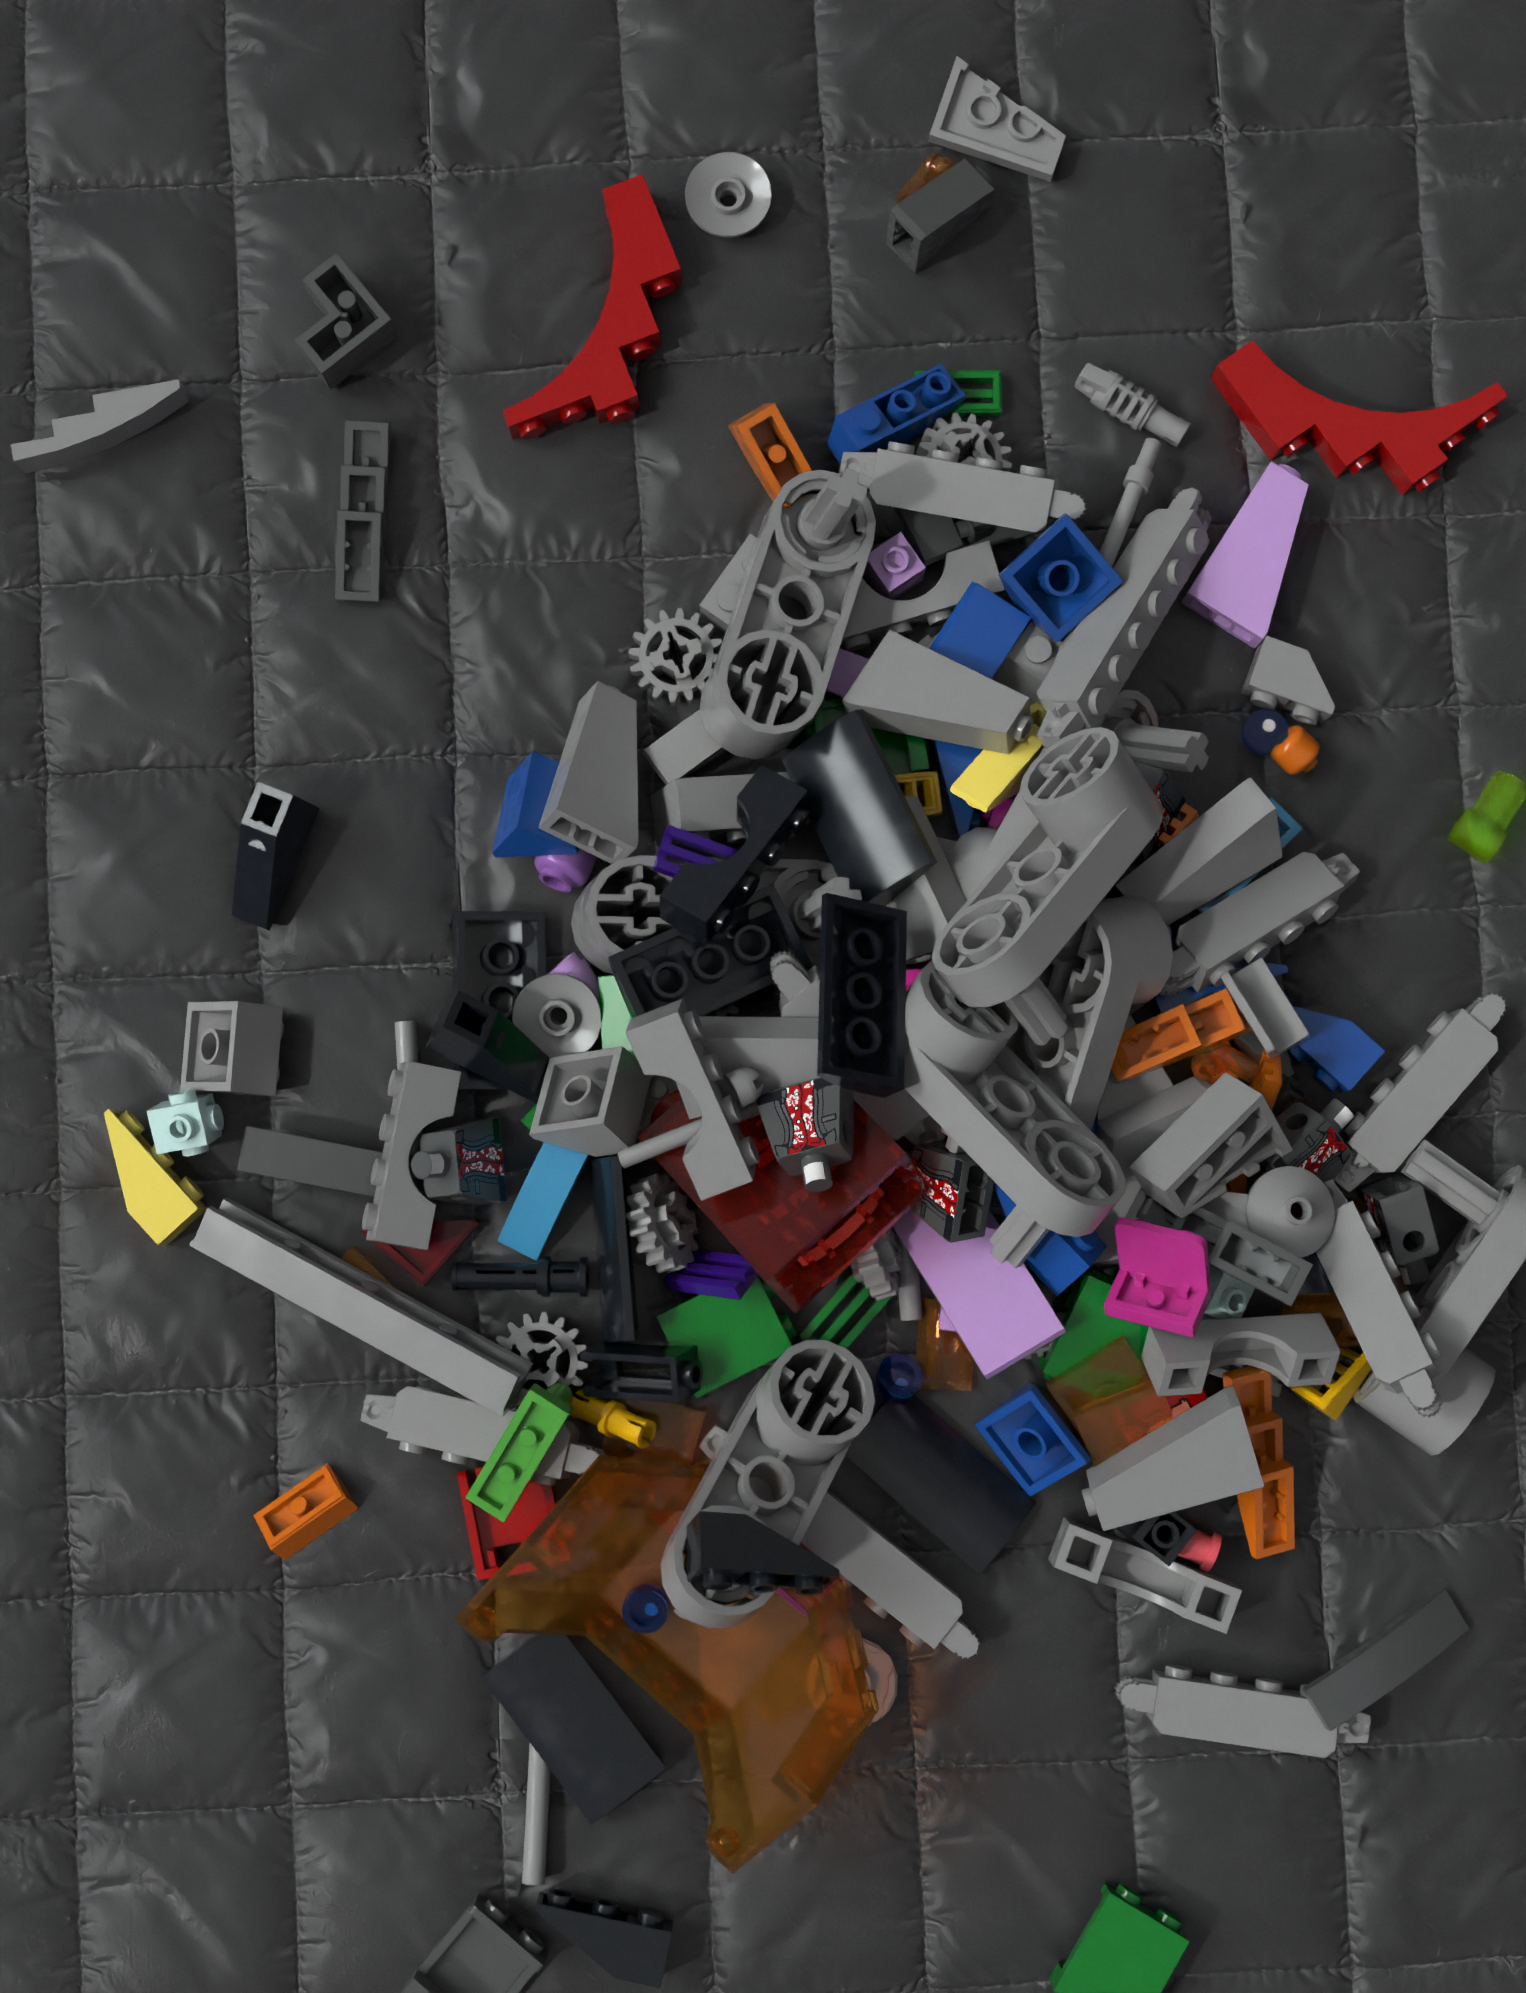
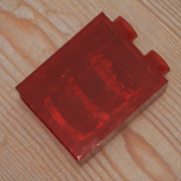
[637,1016,932,1314]

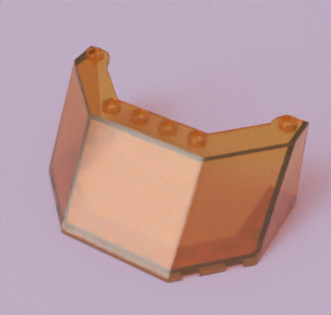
[454,1455,879,1874]

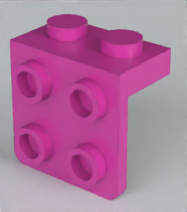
[1104,1217,1212,1338]

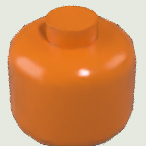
[1269,725,1320,775]

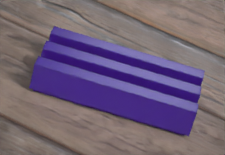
[652,825,739,878]
[664,1250,763,1300]

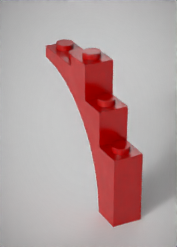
[502,174,682,440]
[1210,340,1508,496]

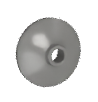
[685,152,772,238]
[512,973,602,1058]
[1245,1166,1335,1258]

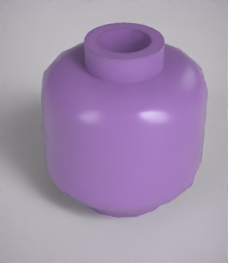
[534,848,598,892]

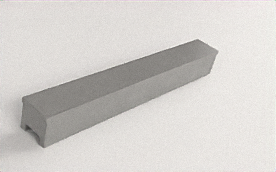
[189,1197,533,1417]

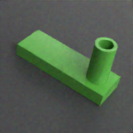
[465,1382,574,1523]

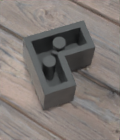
[295,253,398,390]

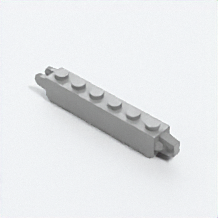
[1036,487,1212,748]
[699,1424,980,1659]

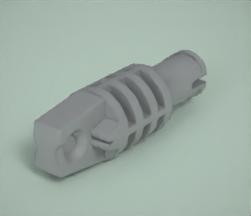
[1074,363,1191,448]

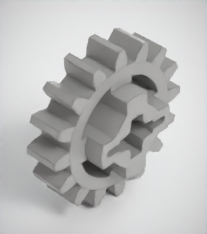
[916,413,1012,472]
[628,608,722,706]
[626,1173,699,1273]
[844,1213,903,1301]
[495,1311,589,1406]

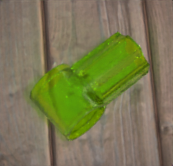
[1447,770,1526,864]

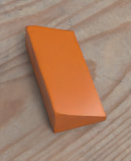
[253,1463,358,1559]

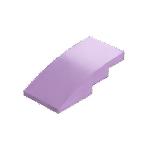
[890,1209,1066,1380]

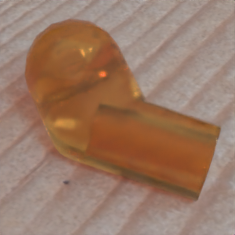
[897,153,953,203]
[1191,1044,1260,1083]

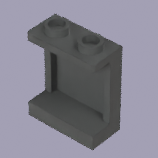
[401,1894,548,1993]

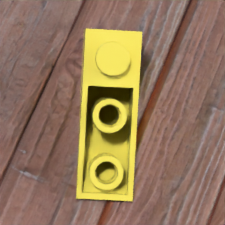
[950,702,1047,813]
[104,1109,207,1245]

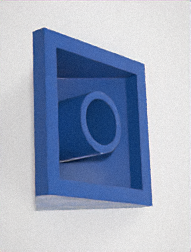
[998,513,1123,642]
[929,582,1031,679]
[492,751,579,858]
[974,1382,1091,1497]

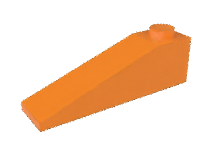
[728,403,812,508]

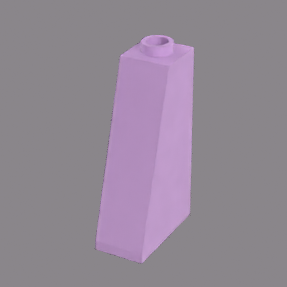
[1181,461,1309,649]

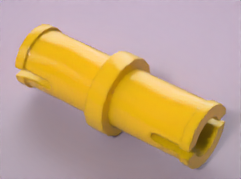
[570,1389,657,1449]

